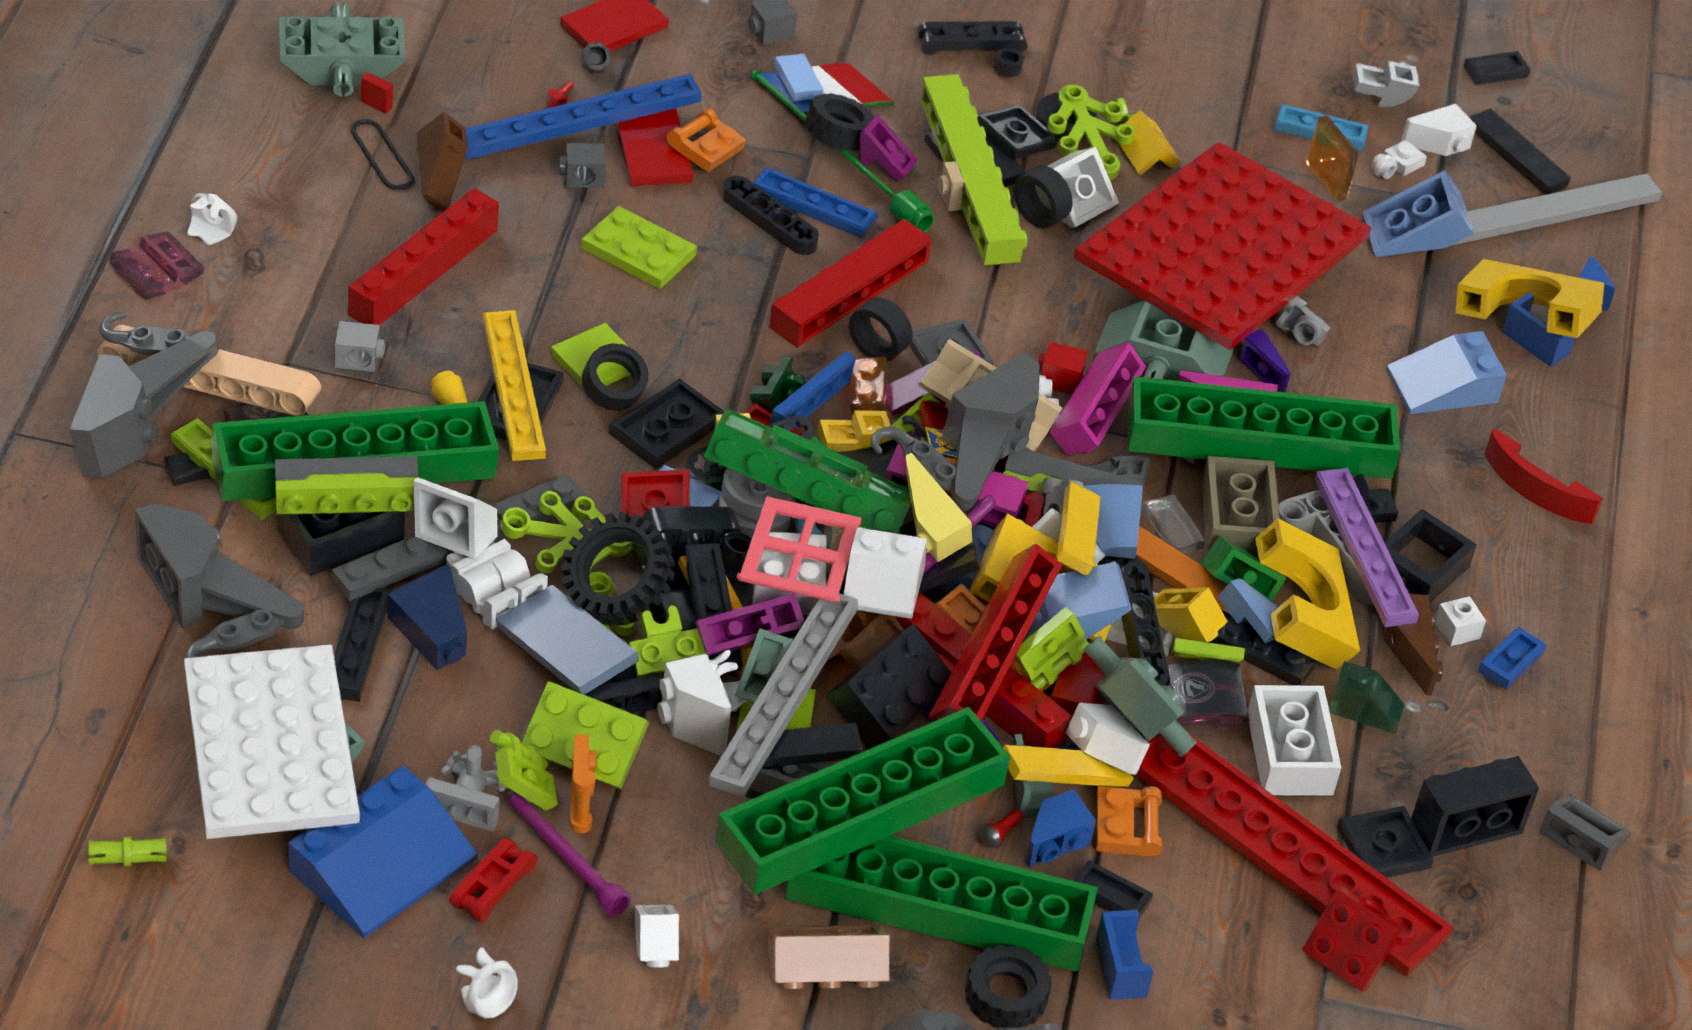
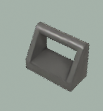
[1539,794,1631,871]

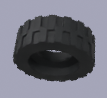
[804,93,874,151]
[965,944,1052,1029]

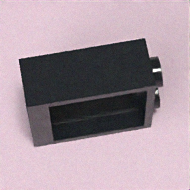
[1384,509,1477,603]

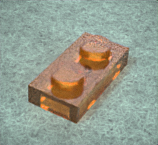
[849,357,889,414]

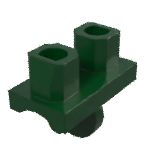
[750,356,807,413]

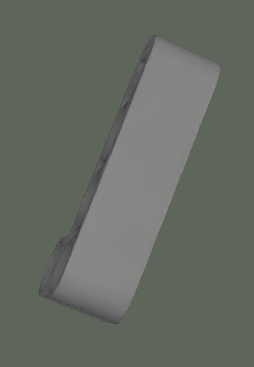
[1278,490,1374,605]

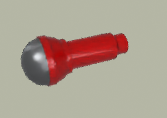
[980,810,1024,848]

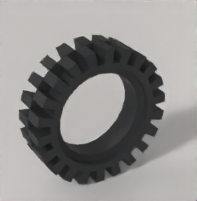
[561,512,675,625]

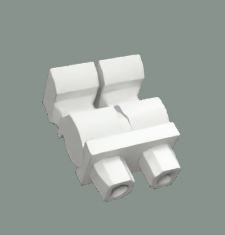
[447,539,548,629]

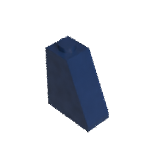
[387,564,467,670]

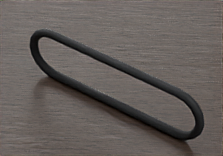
[351,119,414,190]

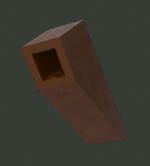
[417,112,468,211]
[1382,594,1443,695]

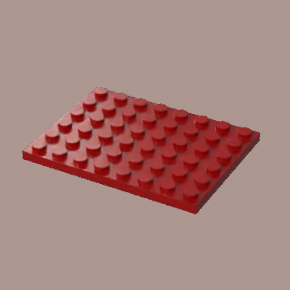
[1073,142,1372,350]

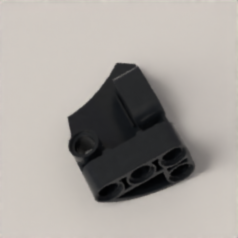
[631,506,752,631]

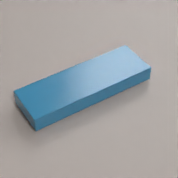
[1274,104,1369,152]

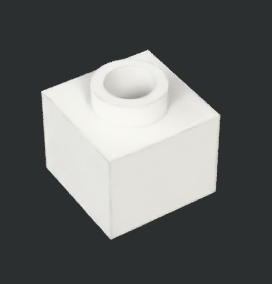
[1435,596,1486,646]

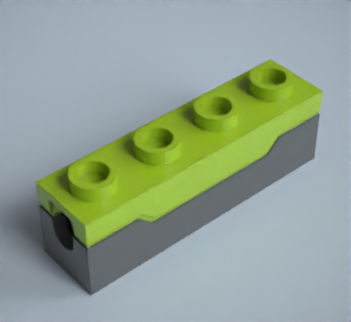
[1003,448,1142,500]
[275,456,418,514]

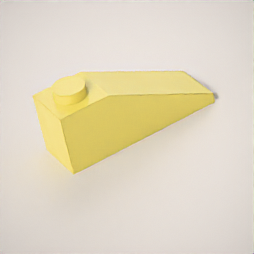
[906,453,972,562]

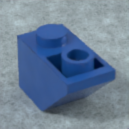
[1025,789,1096,867]

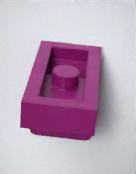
[860,114,918,182]

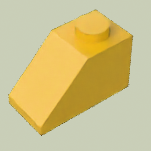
[1154,587,1228,643]

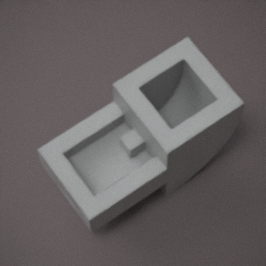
[1352,60,1419,107]

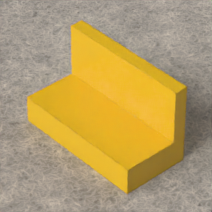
[1119,110,1181,175]

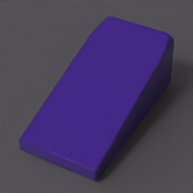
[1239,329,1291,393]

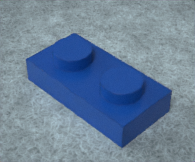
[1478,626,1547,690]

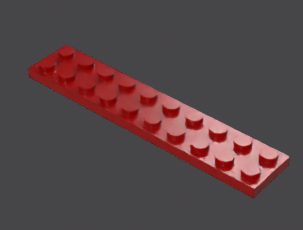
[1135,731,1453,977]

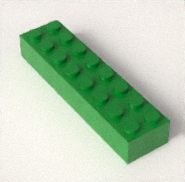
[1127,376,1400,479]
[211,401,499,502]
[715,707,1010,895]
[786,836,1098,972]

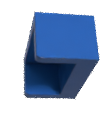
[1502,292,1575,367]
[1096,910,1153,1000]

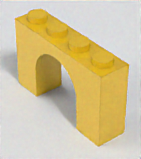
[1455,259,1605,338]
[969,514,1111,644]
[1255,518,1360,670]

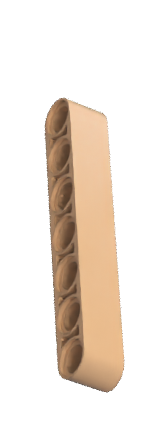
[97,325,321,416]

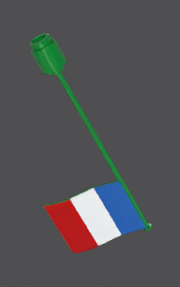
[751,63,935,233]

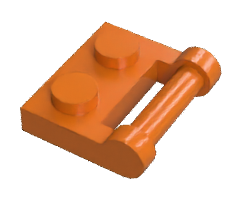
[667,108,747,172]
[570,734,596,834]
[1096,786,1162,857]

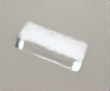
[1143,494,1205,554]

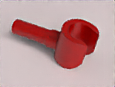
[546,81,574,108]

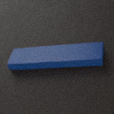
[753,167,877,238]
[770,351,856,431]

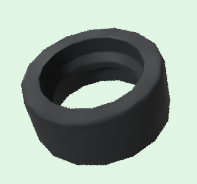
[1013,165,1073,229]
[848,297,913,363]
[582,343,649,410]

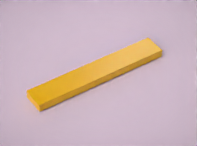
[483,310,546,461]

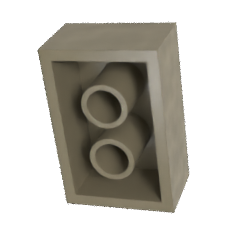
[1201,456,1280,558]

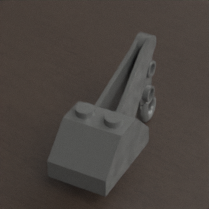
[70,312,219,478]
[871,351,1039,511]
[135,503,304,658]

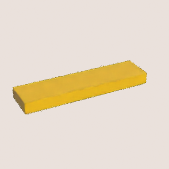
[1057,481,1101,576]
[1003,745,1134,788]

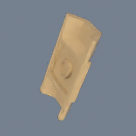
[918,339,1062,452]

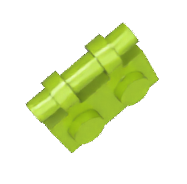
[1015,607,1089,690]
[490,730,558,811]

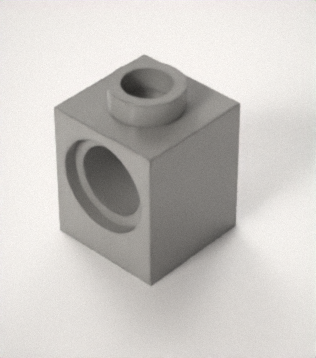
[335,321,385,372]

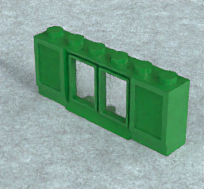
[703,408,911,534]

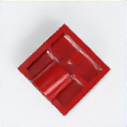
[1302,886,1403,992]

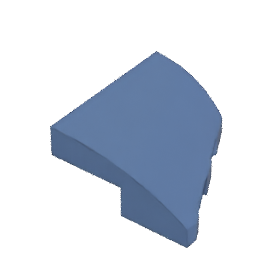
[1083,484,1143,559]
[1218,579,1279,643]

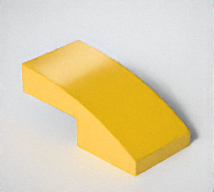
[816,411,892,452]

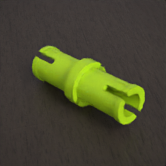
[89,836,167,867]

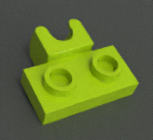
[629,606,706,677]

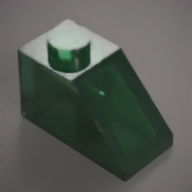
[1329,661,1405,734]

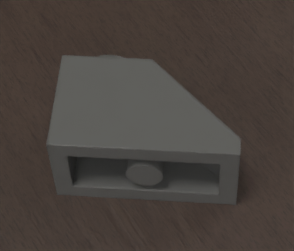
[748,0,797,45]

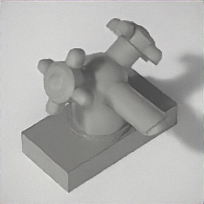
[426,745,506,832]

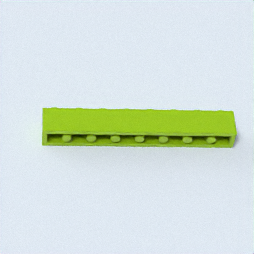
[920,74,1027,266]

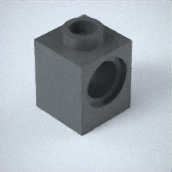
[559,143,606,188]

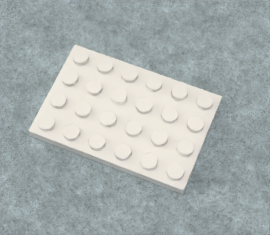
[184,645,360,839]

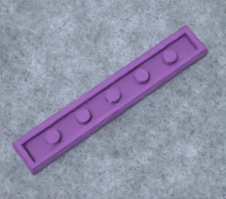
[1314,468,1419,627]

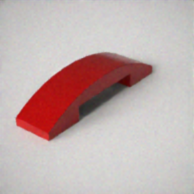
[1484,428,1603,524]

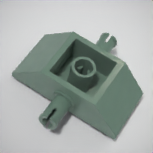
[279,2,405,96]
[1093,300,1234,381]
[1083,635,1197,757]

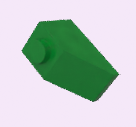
[1201,535,1286,601]

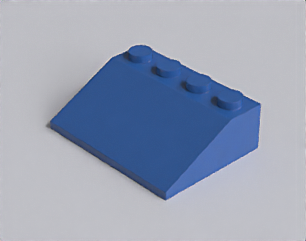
[289,765,478,938]

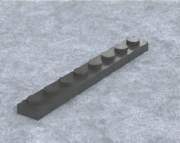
[331,474,586,601]

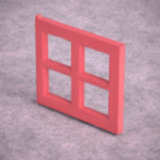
[736,496,862,603]

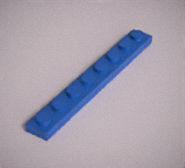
[465,73,702,160]

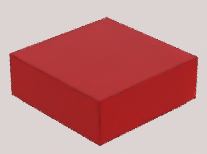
[361,72,393,114]

